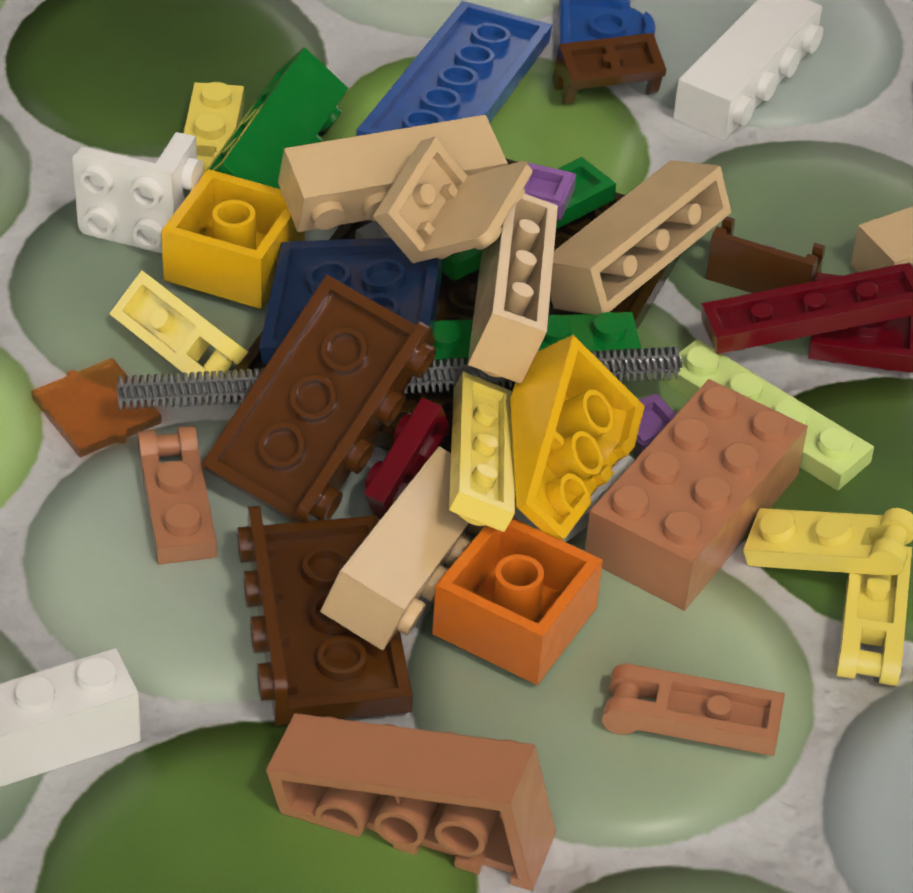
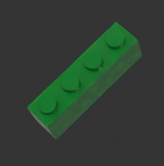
[202,47,348,189]

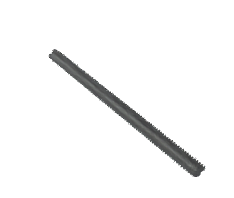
[117,346,682,410]

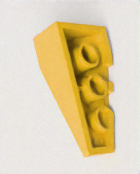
[510,335,645,540]

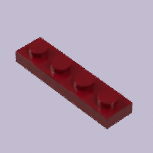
[701,262,913,354]

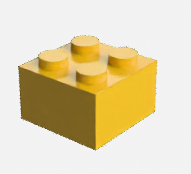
[161,169,305,309]

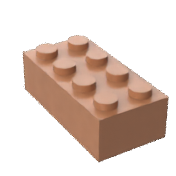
[585,379,808,611]

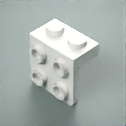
[72,132,203,254]

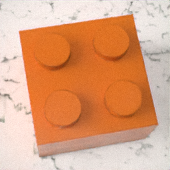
[432,518,603,685]

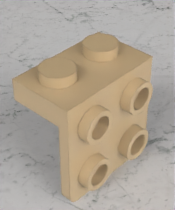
[373,137,533,263]

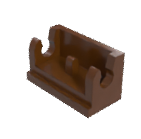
[552,33,667,105]
[705,216,825,293]

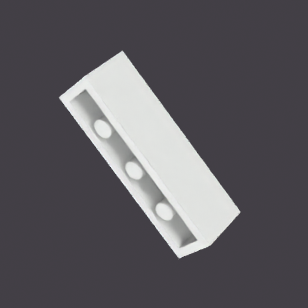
[673,0,823,141]
[0,648,141,787]

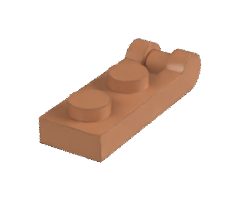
[137,425,217,565]
[602,664,785,756]

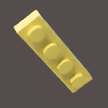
[449,371,515,532]

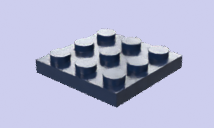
[259,238,444,365]

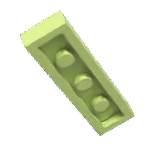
[661,339,874,491]

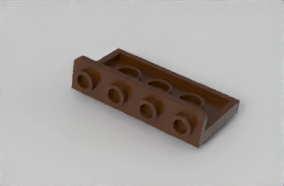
[201,275,437,523]
[237,506,413,725]

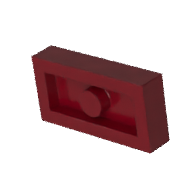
[364,397,451,520]

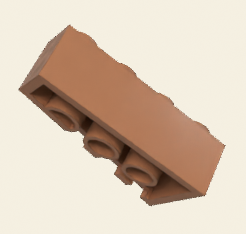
[266,713,556,891]

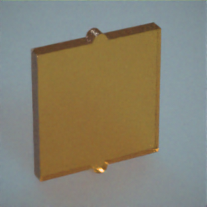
[31,358,162,458]

